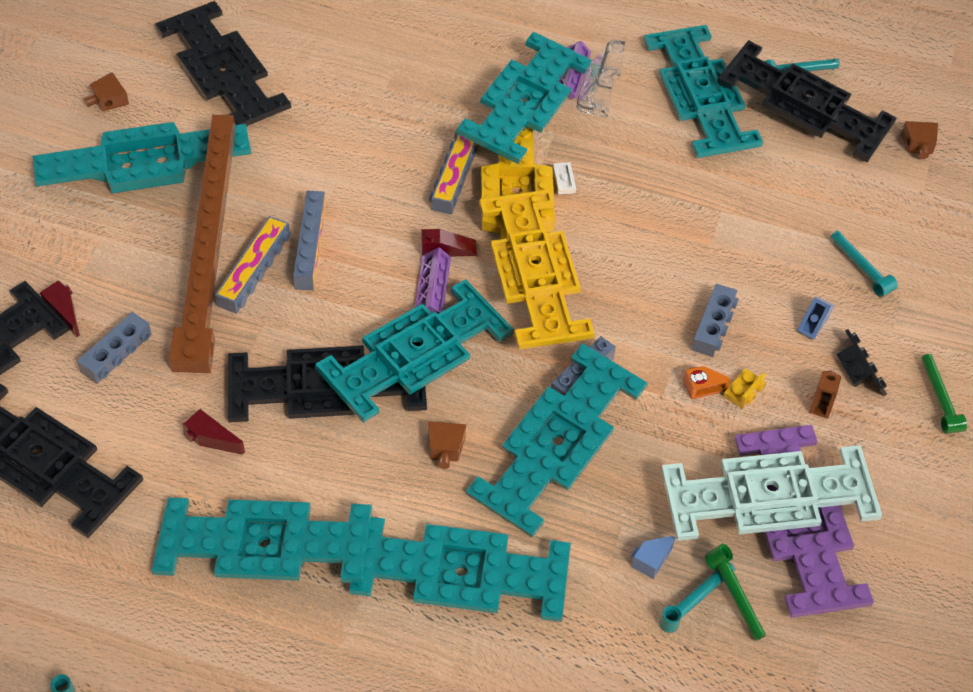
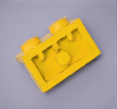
[723,368,767,409]

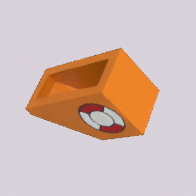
[683,366,730,399]

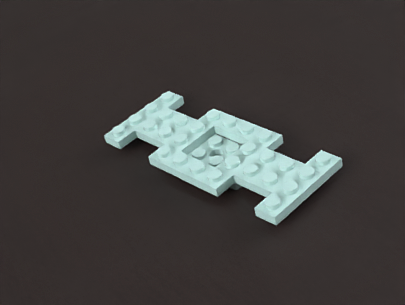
[661,445,882,541]

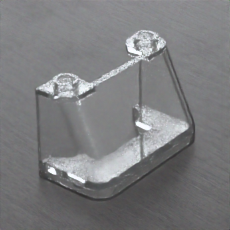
[577,40,625,117]

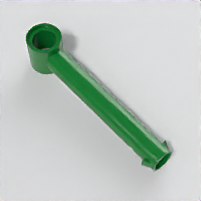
[921,354,967,434]
[705,543,766,641]

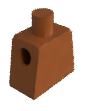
[84,72,129,111]
[901,121,938,159]
[809,370,841,419]
[428,421,466,469]

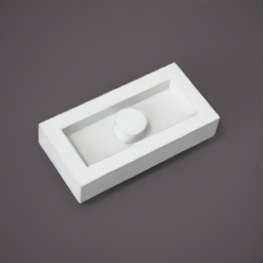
[553,162,576,195]

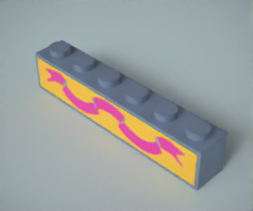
[429,129,479,215]
[294,191,326,291]
[215,216,291,314]

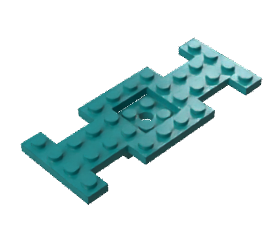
[644,25,763,158]
[456,31,593,164]
[315,279,514,423]
[466,343,648,538]
[152,497,373,583]
[349,517,571,622]

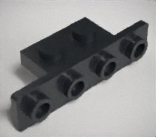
[836,329,887,396]

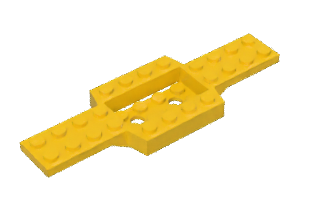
[481,126,555,281]

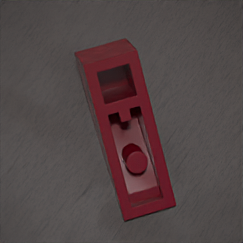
[421,229,477,257]
[40,280,80,337]
[183,409,245,455]

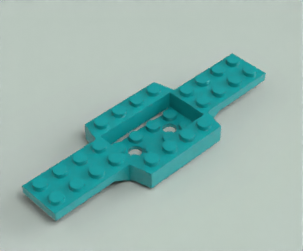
[33,122,252,194]

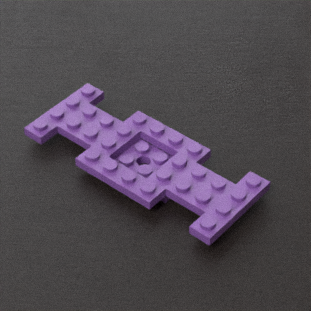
[734,425,874,618]

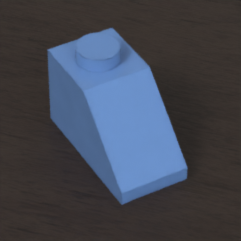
[797,297,835,339]
[631,536,676,579]

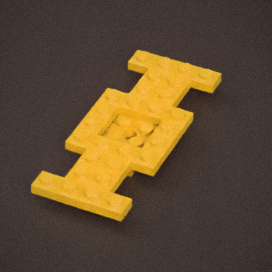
[479,189,595,350]

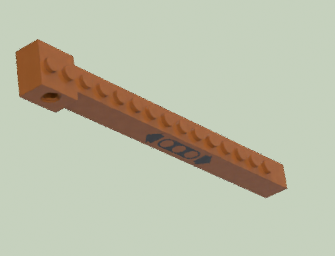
[169,114,236,373]

